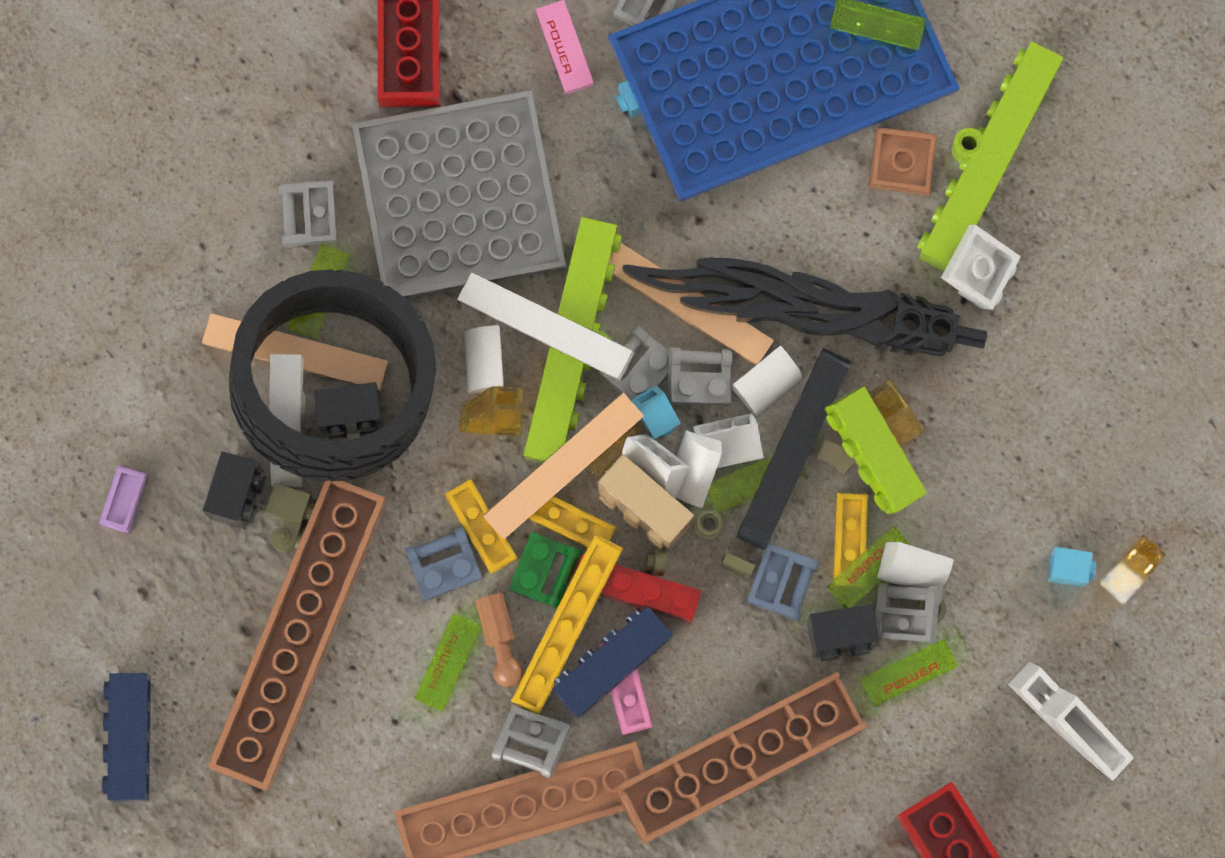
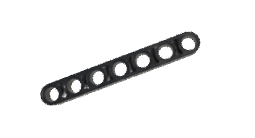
[736,348,851,551]

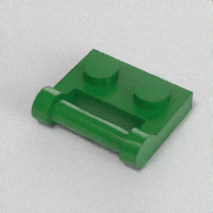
[509,532,583,609]

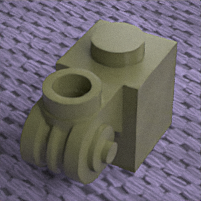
[265,483,315,553]

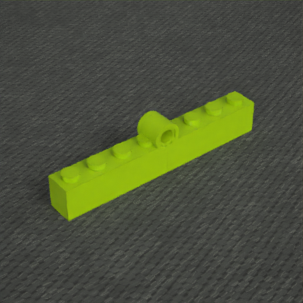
[917,41,1064,272]
[524,217,622,463]

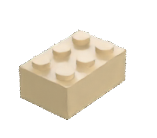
[598,454,694,552]

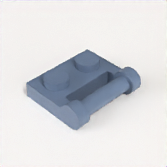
[404,526,482,601]
[746,543,820,622]

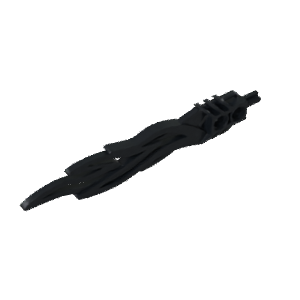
[622,258,987,356]

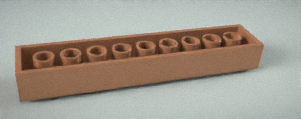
[208,480,388,793]

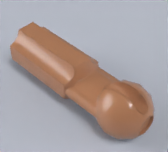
[475,593,524,688]

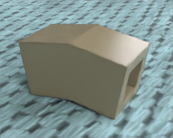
[817,439,856,476]

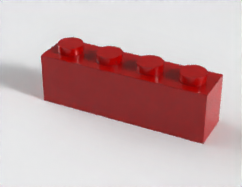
[577,554,702,624]

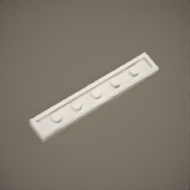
[457,272,634,380]

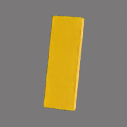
[444,479,518,575]
[833,493,868,588]
[528,496,617,548]

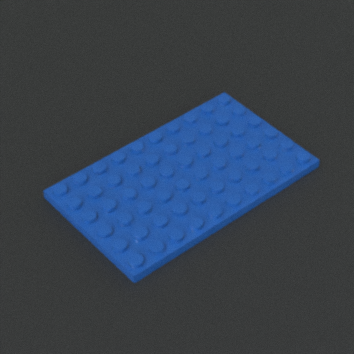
[608,0,960,202]

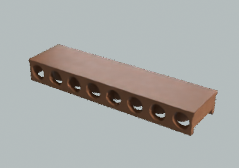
[614,671,867,845]

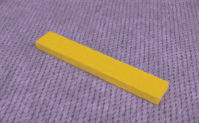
[511,534,623,714]

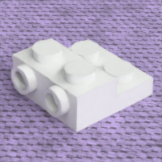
[941,225,1021,310]

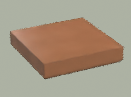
[869,127,937,196]

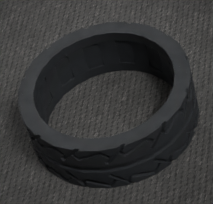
[229,269,436,482]

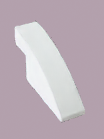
[269,354,306,488]
[1008,662,1134,780]

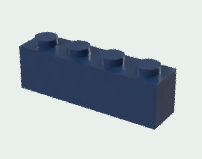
[553,607,673,720]
[102,673,151,802]

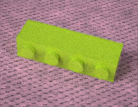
[824,386,927,514]

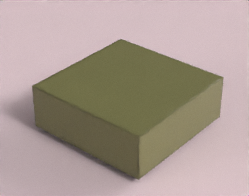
[722,552,756,579]

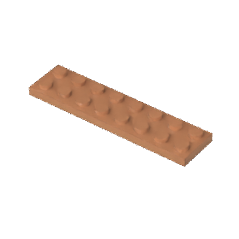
[394,742,645,858]

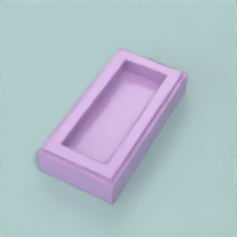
[98,465,149,534]

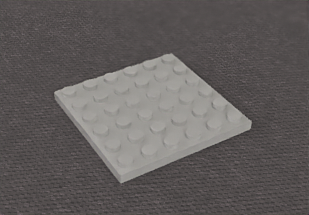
[352,90,566,298]

